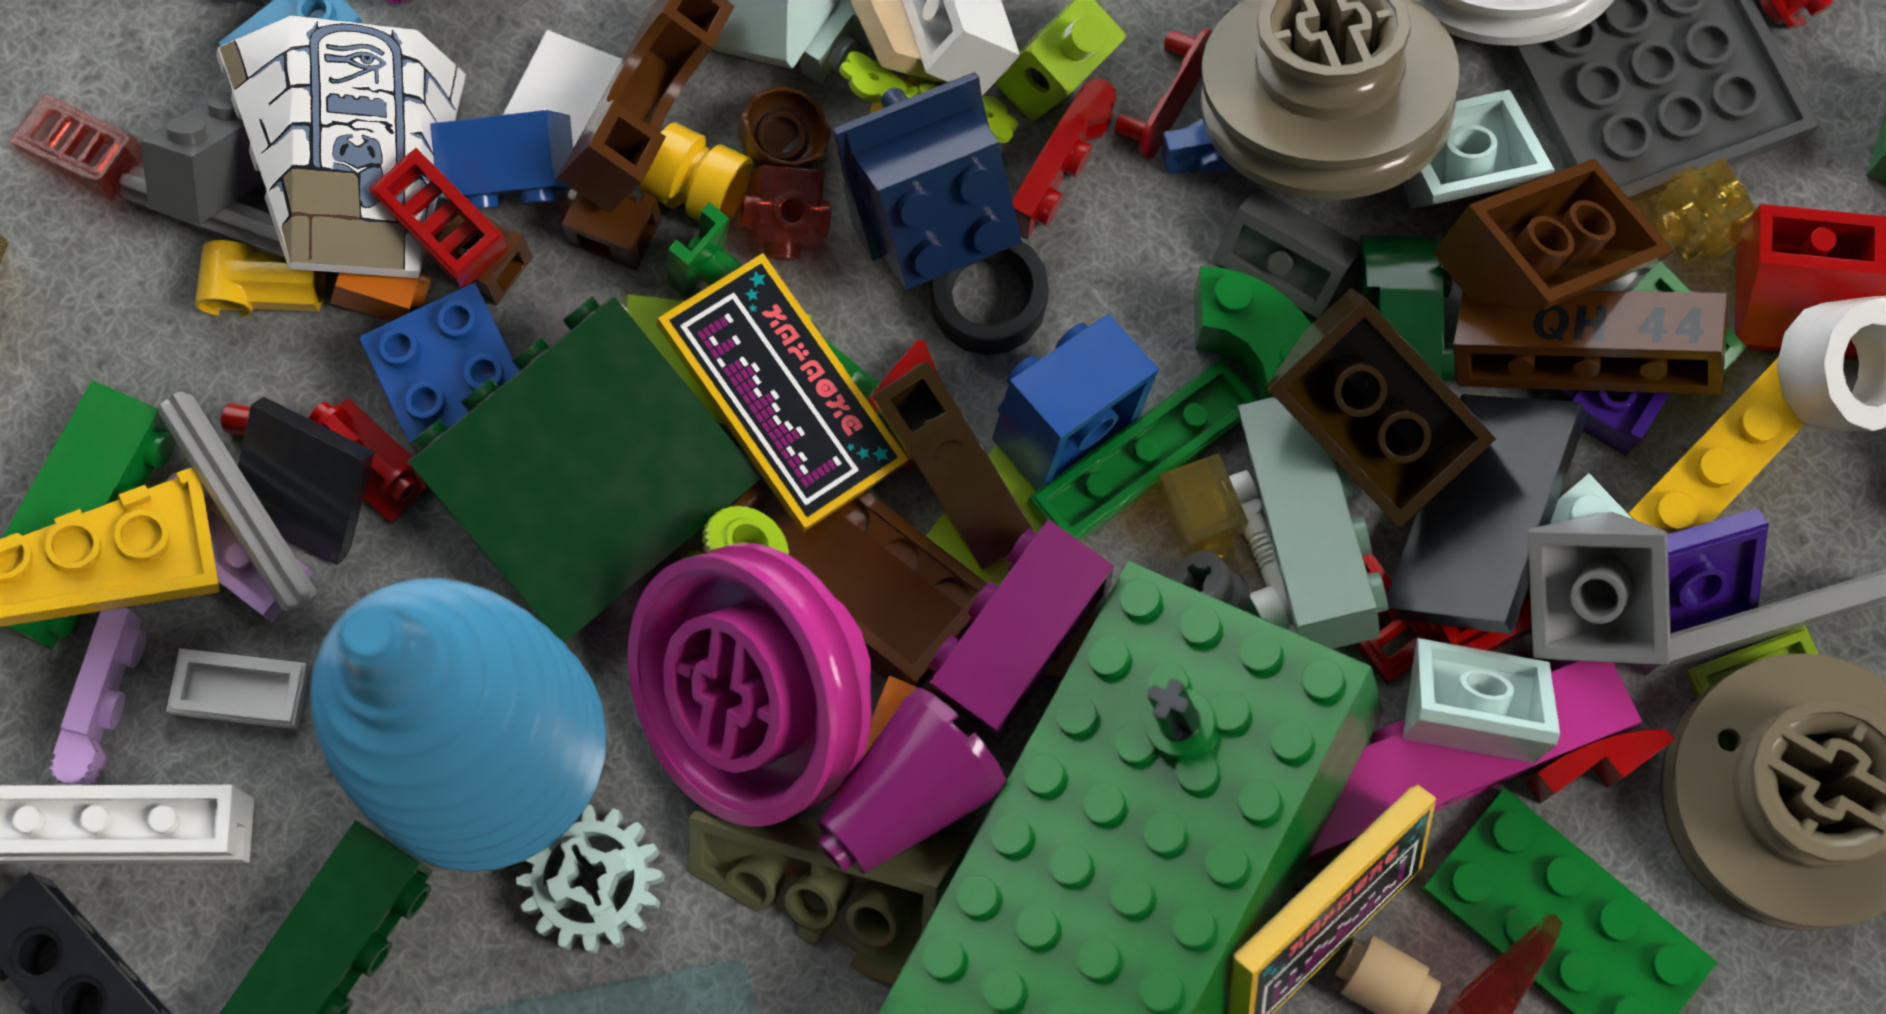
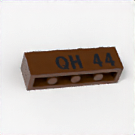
[1454,290,1727,395]

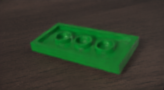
[1420,788,1718,1014]

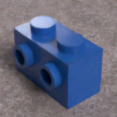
[430,110,573,210]

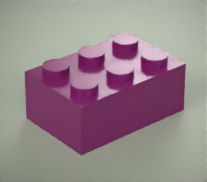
[928,519,1114,742]

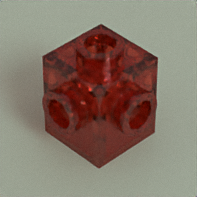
[739,165,831,261]

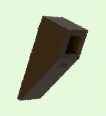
[872,361,1034,571]

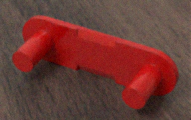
[1114,29,1213,159]

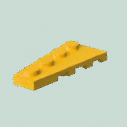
[0,467,220,627]

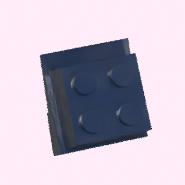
[833,72,1022,290]

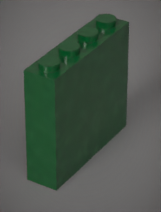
[406,296,762,643]

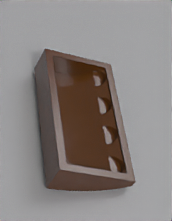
[732,476,987,688]

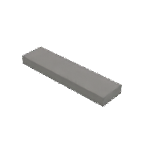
[1641,569,1886,676]

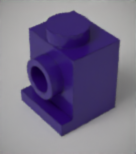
[1561,390,1670,456]

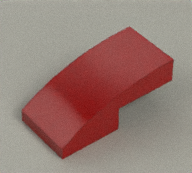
[1524,729,1675,804]

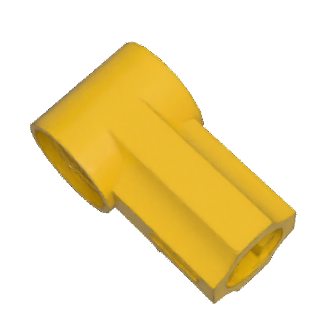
[195,240,327,317]

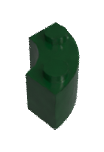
[1355,235,1454,381]

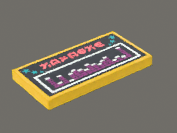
[656,253,909,533]
[1228,784,1436,1014]

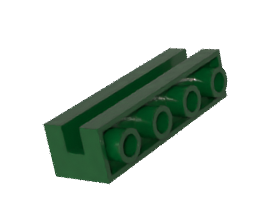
[219,820,433,1014]

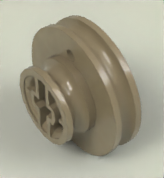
[1201,0,1460,200]
[1660,653,1886,931]

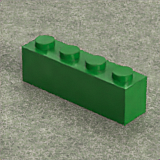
[1,380,176,650]

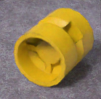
[640,122,754,224]

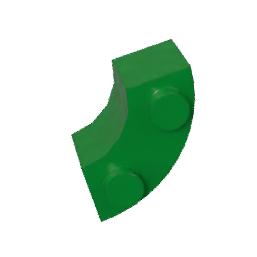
[1194,266,1312,400]

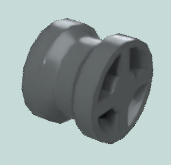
[1170,550,1250,611]

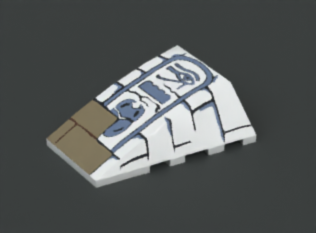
[216,16,466,278]

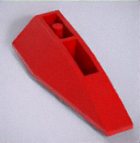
[1735,204,1886,360]

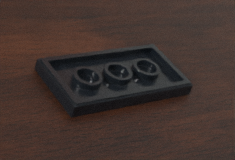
[1385,394,1588,634]

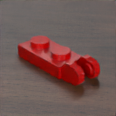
[1012,77,1117,239]

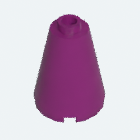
[817,687,1006,874]

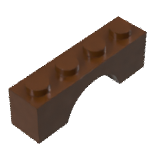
[557,0,735,214]

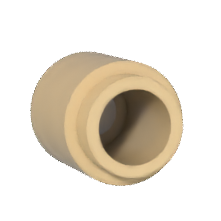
[1334,934,1441,1014]

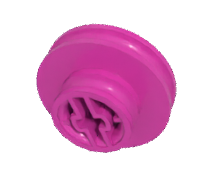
[628,543,871,827]

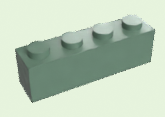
[1238,397,1388,649]

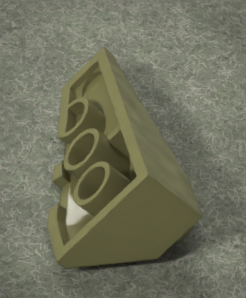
[689,811,966,985]

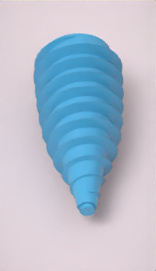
[311,579,606,872]

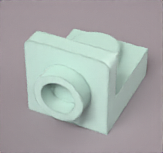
[800,0,873,84]

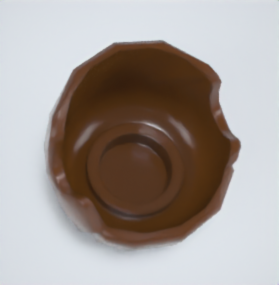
[738,85,831,179]

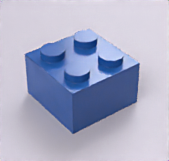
[992,313,1159,491]

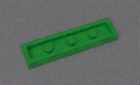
[1027,358,1258,542]

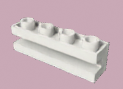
[0,785,254,864]

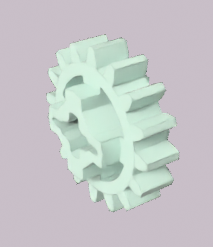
[516,805,665,954]

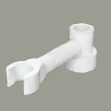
[1219,470,1294,630]

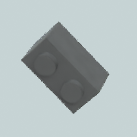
[140,92,264,224]

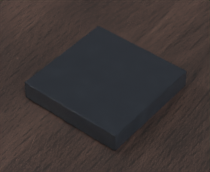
[238,397,375,565]

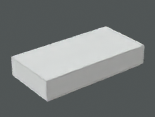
[166,648,310,730]

